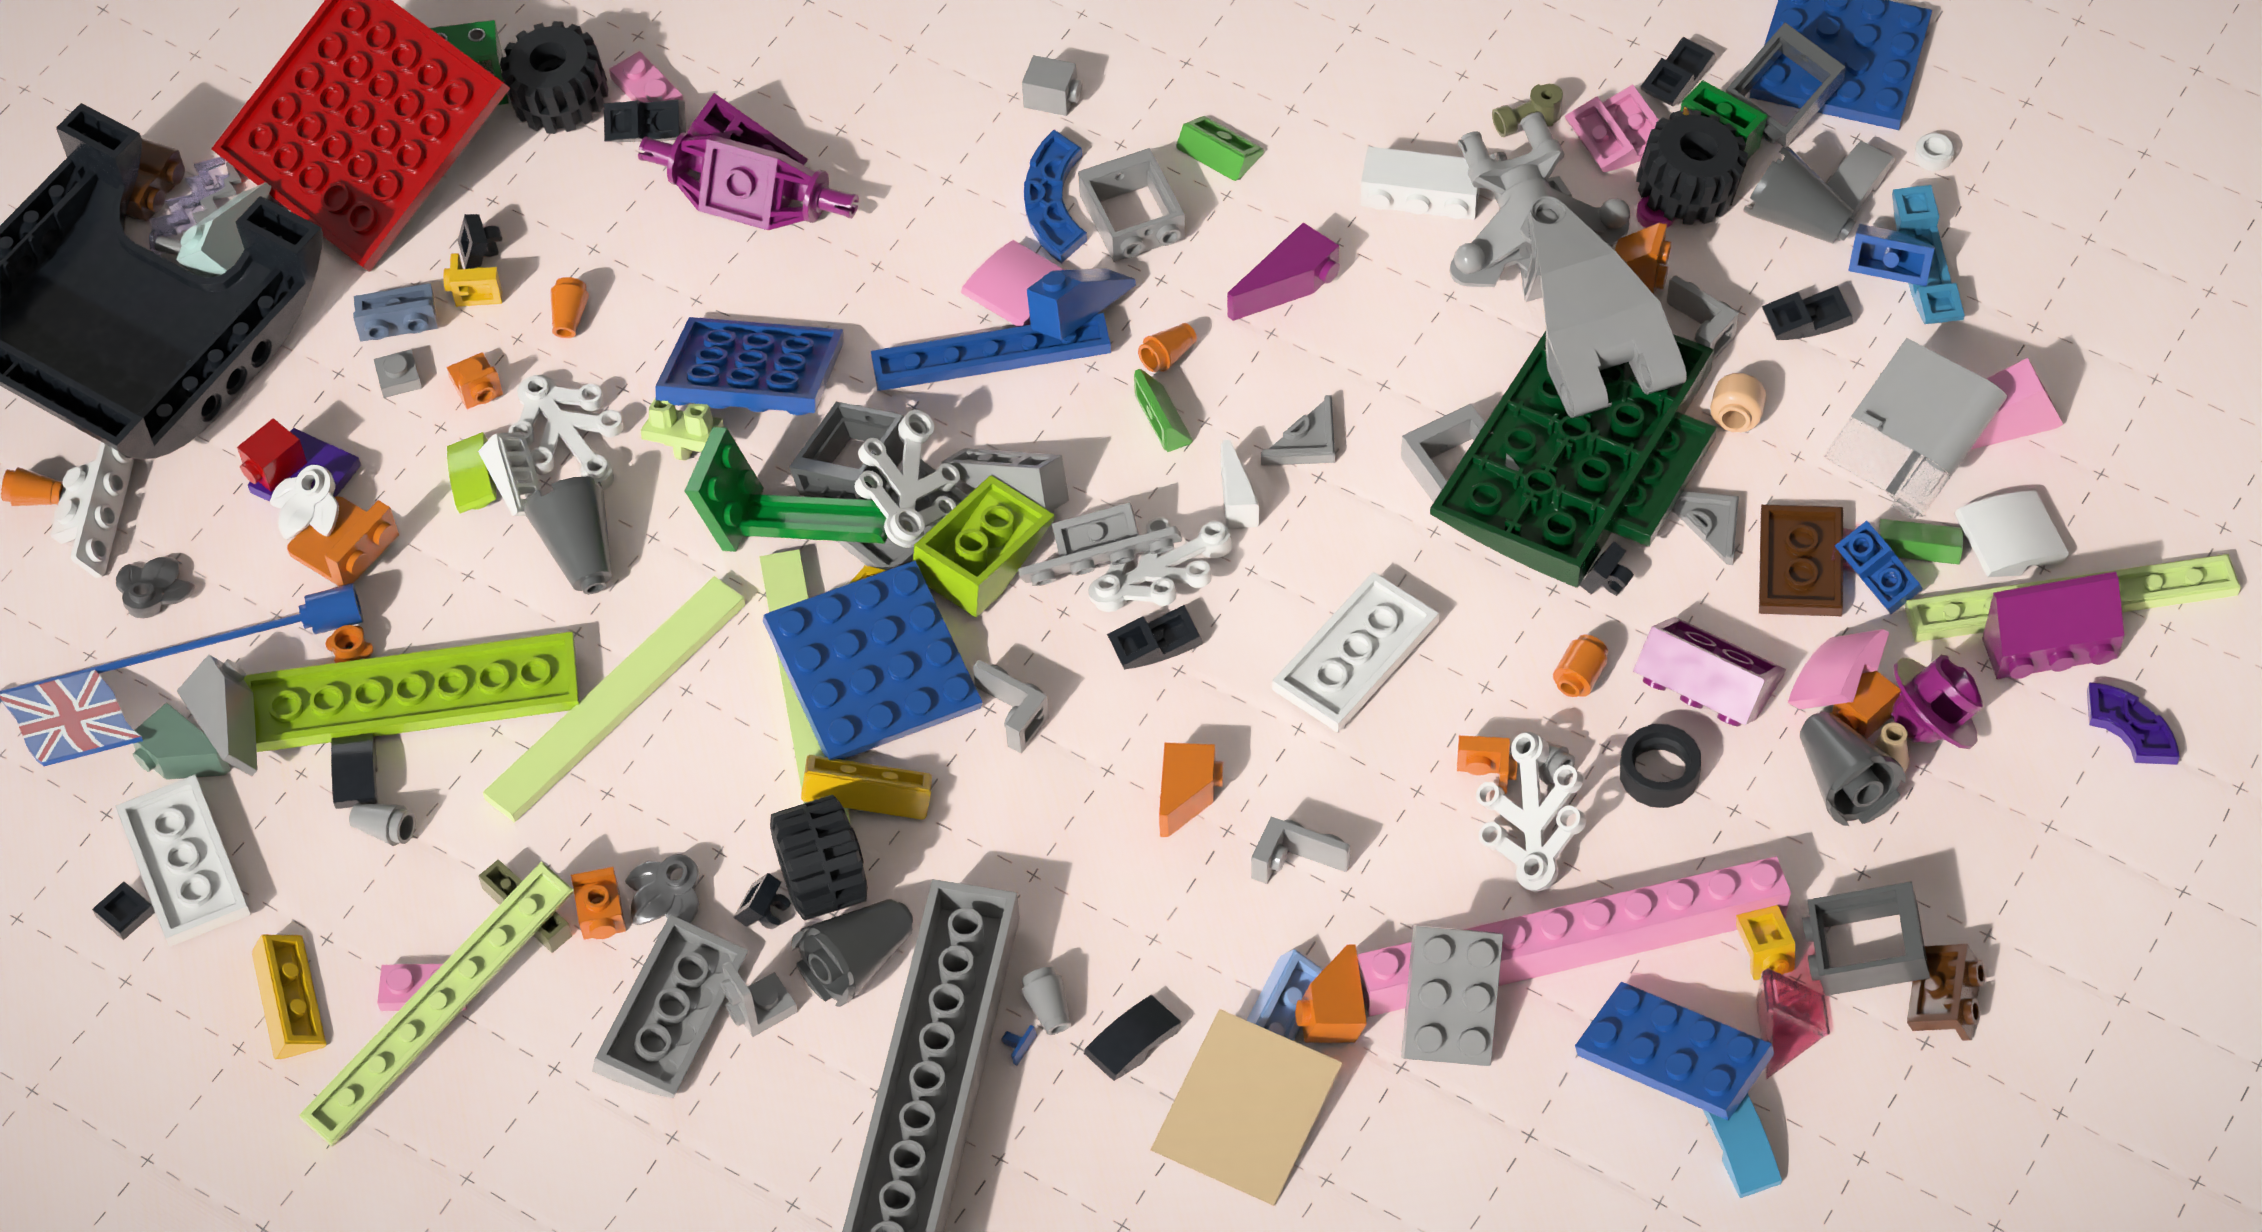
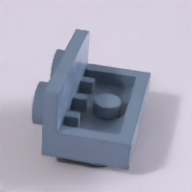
[353,283,438,342]

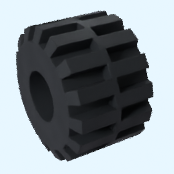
[500,21,609,134]
[1636,110,1748,225]
[770,794,868,921]

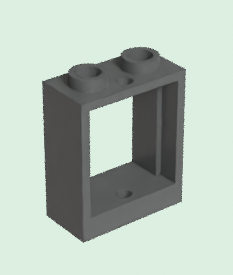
[1726,22,1845,146]
[789,401,904,500]
[1802,881,1930,996]

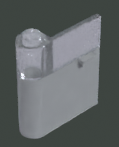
[1823,337,2008,519]

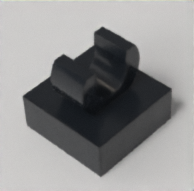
[457,214,503,269]
[1579,541,1634,596]
[733,873,791,929]

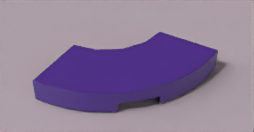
[2087,682,2180,765]

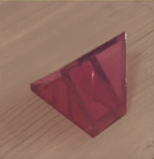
[1756,968,1830,1080]

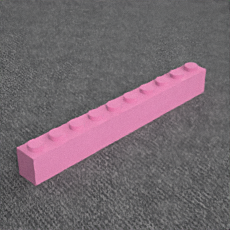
[1358,856,1791,1017]

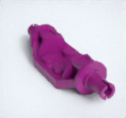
[638,132,859,230]

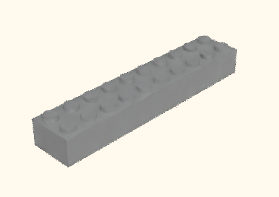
[842,879,1020,1232]

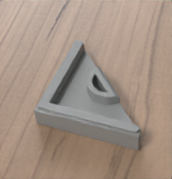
[1261,395,1335,465]
[1672,491,1739,565]

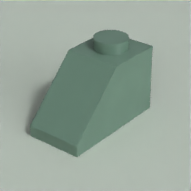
[132,702,231,780]

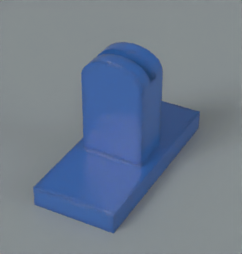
[1001,1025,1037,1066]

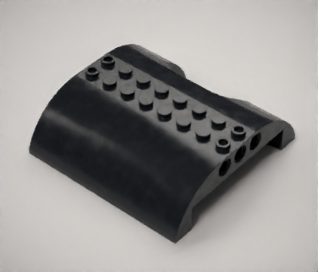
[0,103,323,460]

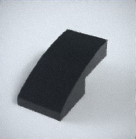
[1641,37,1716,107]
[604,99,686,142]
[1762,286,1854,340]
[1107,605,1204,670]
[331,733,378,809]
[1083,994,1182,1081]

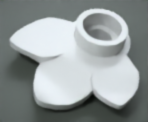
[270,465,339,540]

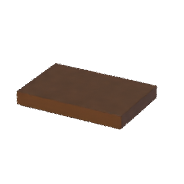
[1758,504,1843,617]

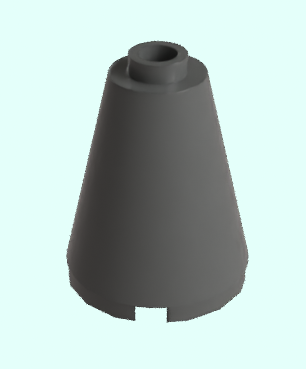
[1743,145,1857,244]
[524,476,612,595]
[1799,712,1906,826]
[791,899,913,1007]

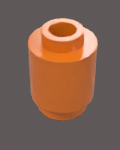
[1553,634,1608,697]

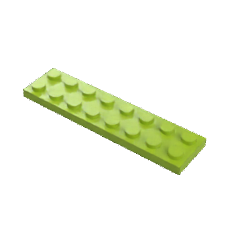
[244,632,580,752]

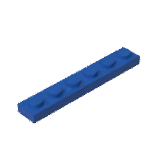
[871,313,1111,391]

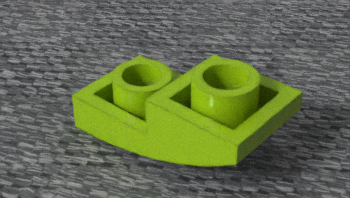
[447,432,497,514]

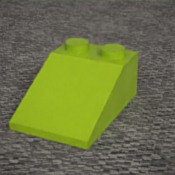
[913,475,1055,617]

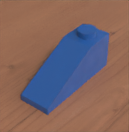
[1027,268,1136,340]

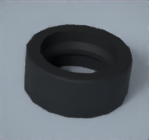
[1620,724,1701,808]

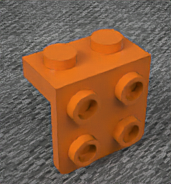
[287,496,399,586]

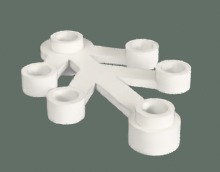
[509,375,623,490]
[855,410,960,548]
[1088,518,1232,612]
[1476,732,1586,892]

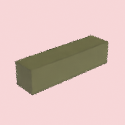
[478,859,572,953]

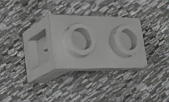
[1667,275,1739,362]
[973,660,1049,754]
[1251,816,1351,884]
[720,961,798,1038]

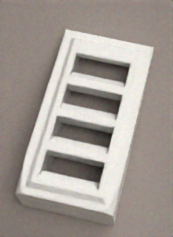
[478,432,543,517]
[1220,439,1259,529]

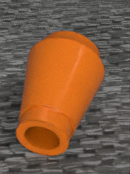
[550,277,589,338]
[1138,323,1197,373]
[1,467,63,506]

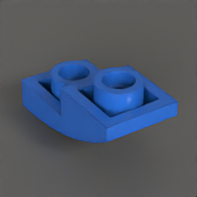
[1835,520,1923,615]

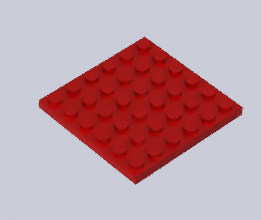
[211,0,510,272]

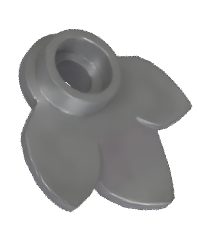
[116,557,195,619]
[625,854,700,925]

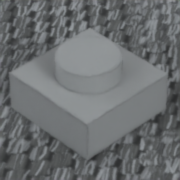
[373,349,422,398]

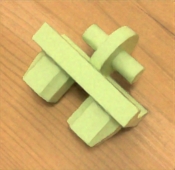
[640,398,724,461]

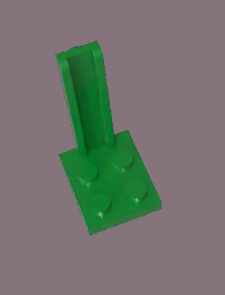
[684,427,888,552]

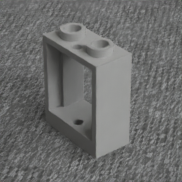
[1078,148,1185,262]
[1401,403,1520,503]

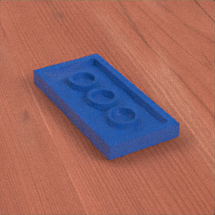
[1575,981,1774,1121]

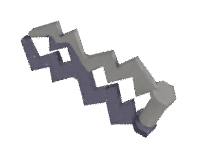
[149,157,242,256]

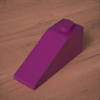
[687,93,808,165]
[1227,222,1340,321]

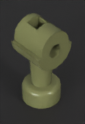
[1492,83,1563,138]

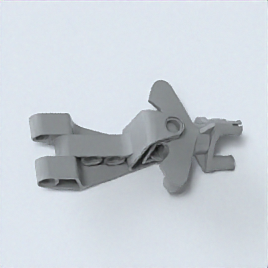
[1449,112,1687,418]

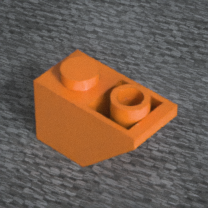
[1615,223,1672,295]

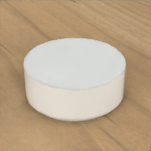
[1914,133,1954,171]

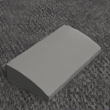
[592,914,748,1098]

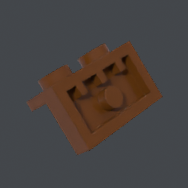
[1907,944,1985,1041]

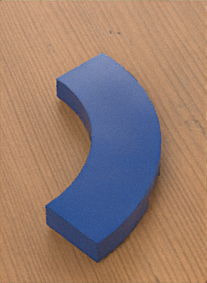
[1024,129,1087,264]

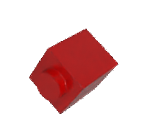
[237,418,307,492]

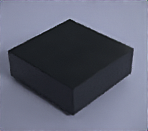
[92,881,155,941]

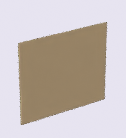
[1150,1009,1343,1206]

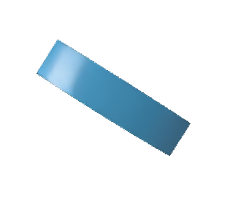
[1892,185,1965,324]
[1703,1093,1782,1198]

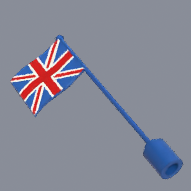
[0,583,364,767]

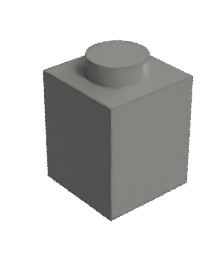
[1022,55,1082,116]

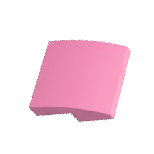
[1565,84,1658,172]
[961,240,1064,327]
[1788,629,1889,709]

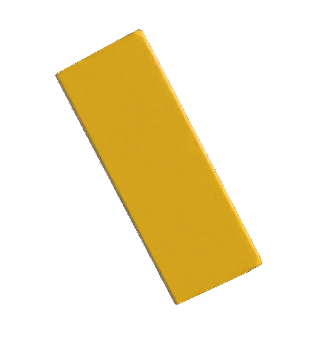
[801,755,932,820]
[252,934,326,1059]

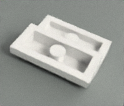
[1954,490,2069,577]

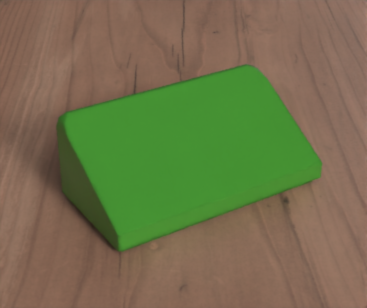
[1176,116,1264,181]
[1134,369,1193,453]
[1878,518,1963,565]

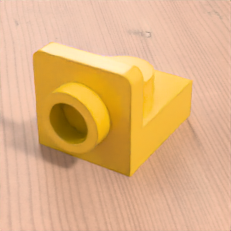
[443,253,503,307]
[1736,905,1795,980]

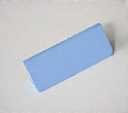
[1247,949,1323,1041]

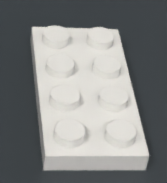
[1272,572,1439,733]
[115,775,251,947]

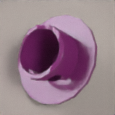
[1891,654,1984,749]

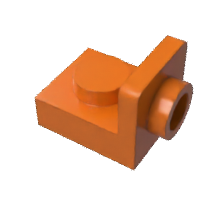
[446,352,503,410]
[1457,735,1517,794]

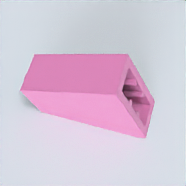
[1970,358,2063,450]

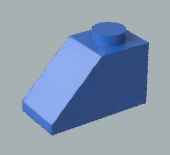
[1848,224,1935,287]

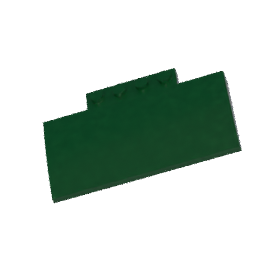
[1430,330,1717,588]

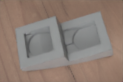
[1827,141,1895,219]

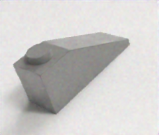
[941,448,1069,514]
[176,654,258,776]

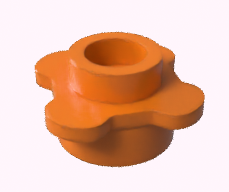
[325,625,373,663]

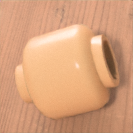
[1710,373,1766,432]

